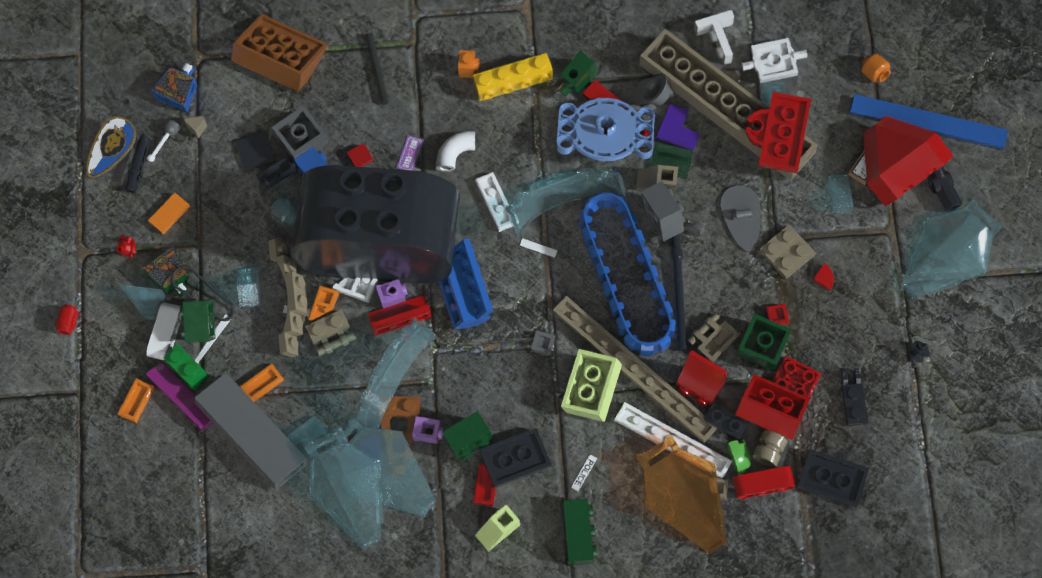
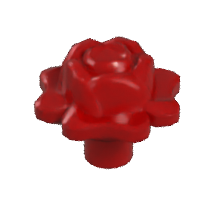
[116,235,136,258]

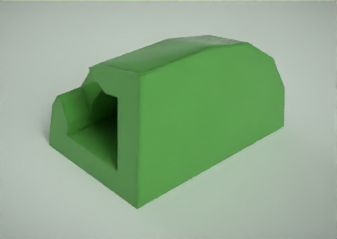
[727,440,752,476]

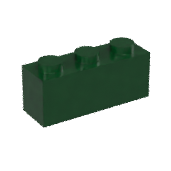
[563,498,597,566]

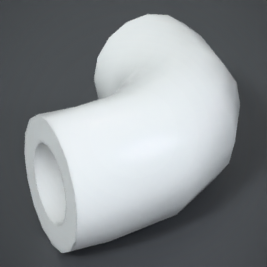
[436,131,475,172]

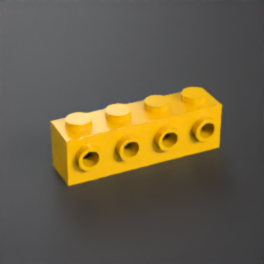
[473,53,553,101]

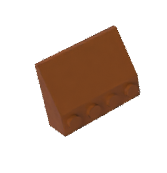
[231,14,328,92]

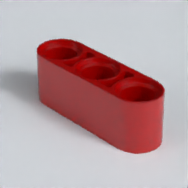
[732,466,795,499]

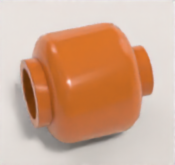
[861,54,891,83]

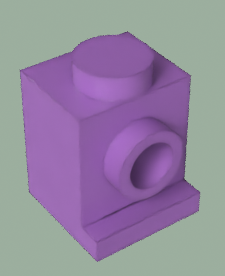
[376,279,408,308]
[412,416,444,444]

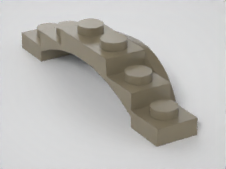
[268,239,307,358]

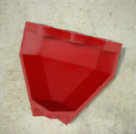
[863,116,953,207]

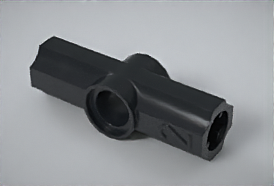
[927,166,962,212]

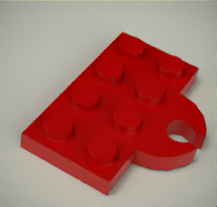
[745,91,811,174]

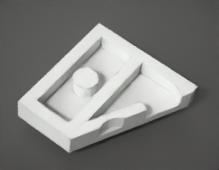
[333,278,378,303]

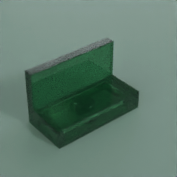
[650,142,694,179]

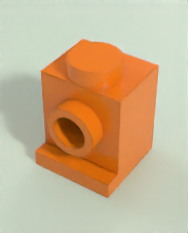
[458,50,480,78]

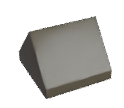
[185,116,207,138]

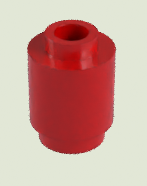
[55,304,79,335]

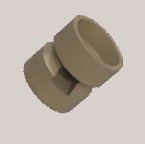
[752,430,788,468]

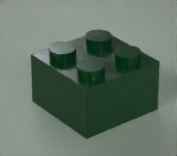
[180,299,216,343]
[737,314,792,372]
[442,411,492,462]

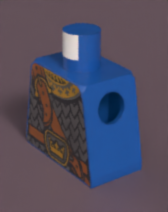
[152,63,197,112]

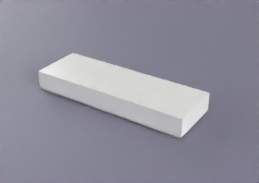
[475,172,517,232]

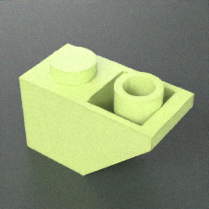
[475,505,520,552]

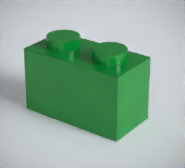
[163,344,209,391]

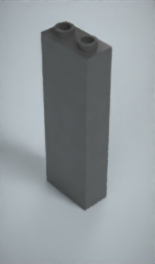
[195,373,307,491]

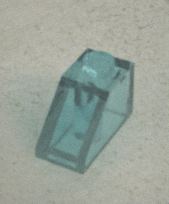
[236,266,261,308]
[122,285,165,320]

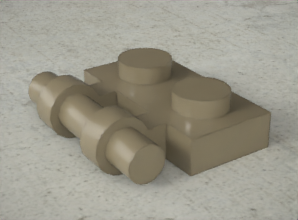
[305,309,356,356]
[687,313,740,362]

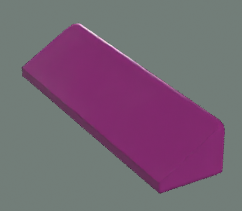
[146,363,212,431]

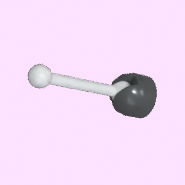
[147,119,182,162]

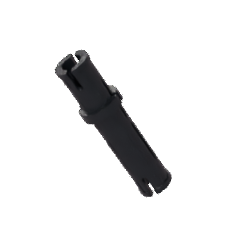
[124,136,151,194]

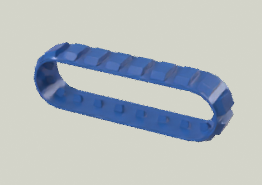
[579,192,676,356]

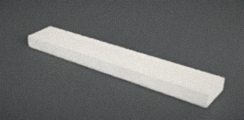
[614,402,732,479]

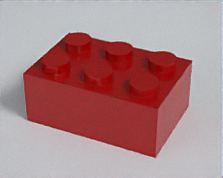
[735,374,810,440]

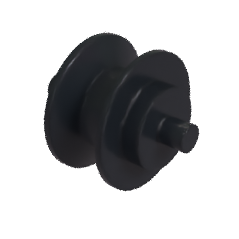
[907,341,930,363]

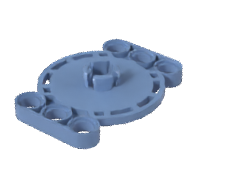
[556,98,655,161]

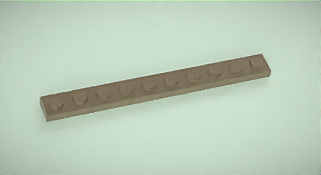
[553,296,718,443]

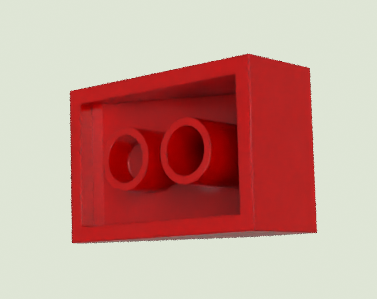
[676,350,727,407]

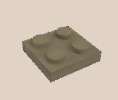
[759,225,816,280]

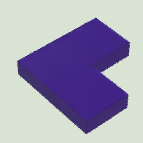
[656,104,700,153]

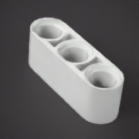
[147,302,182,360]

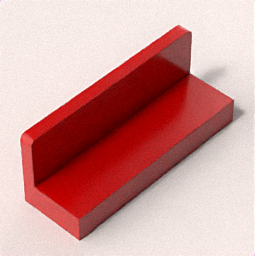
[368,295,432,336]

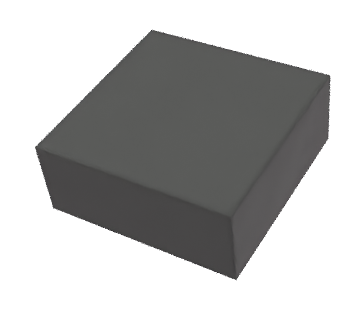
[531,330,556,356]

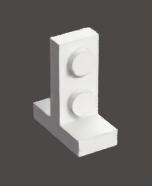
[694,10,734,65]

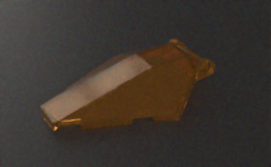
[635,435,727,553]

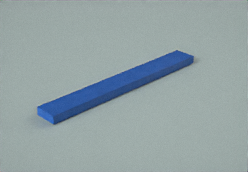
[850,94,1008,150]

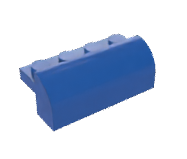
[438,239,493,330]

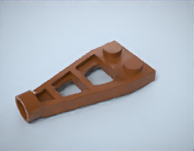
[379,396,421,478]

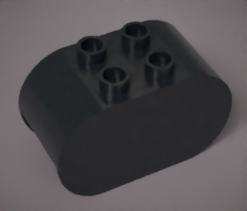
[290,165,460,284]

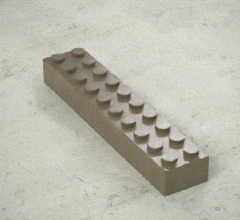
[640,29,818,181]

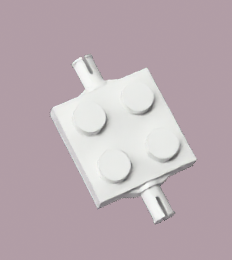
[741,38,807,83]

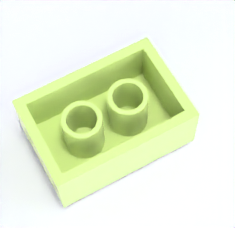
[561,349,622,422]

